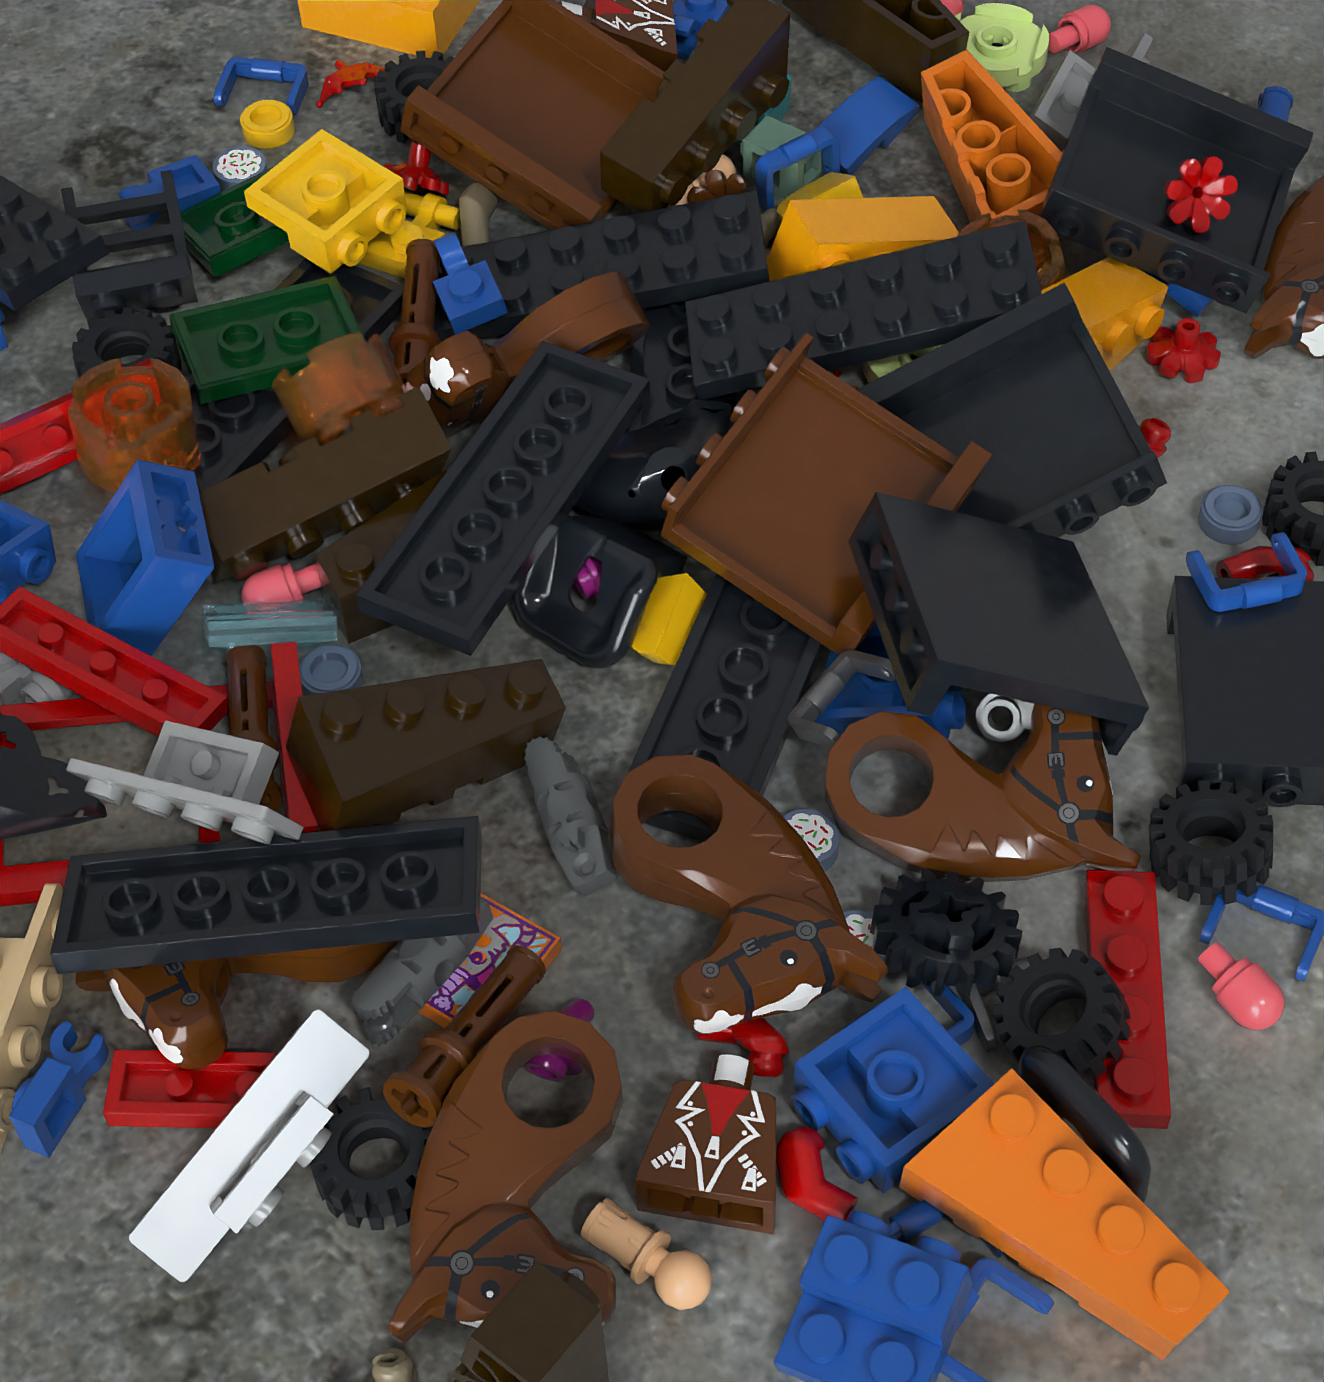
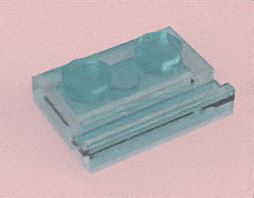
[202,600,337,650]

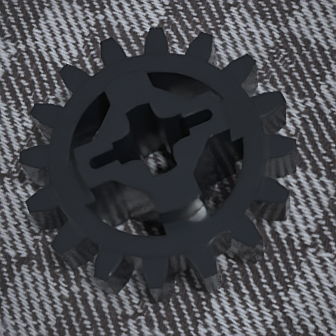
[870,869,1023,997]

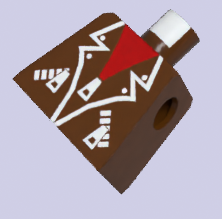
[559,0,678,72]
[635,1055,776,1234]

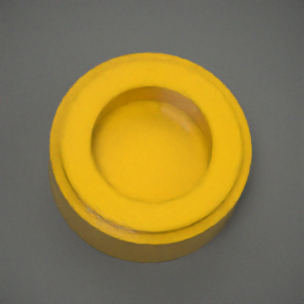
[240,100,295,149]

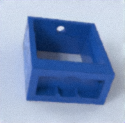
[76,459,214,656]

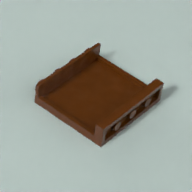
[400,0,665,230]
[660,333,993,655]

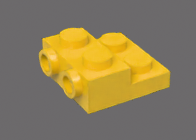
[244,129,407,274]

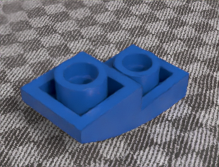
[818,76,920,175]

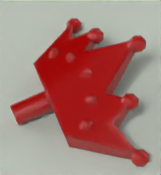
[316,60,385,108]

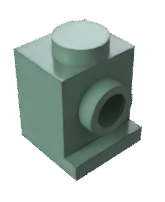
[740,115,825,199]

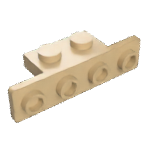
[0,883,64,1154]

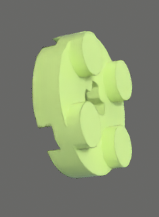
[955,3,1049,92]

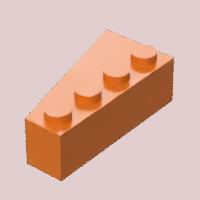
[921,49,1062,252]
[899,1068,1230,1361]

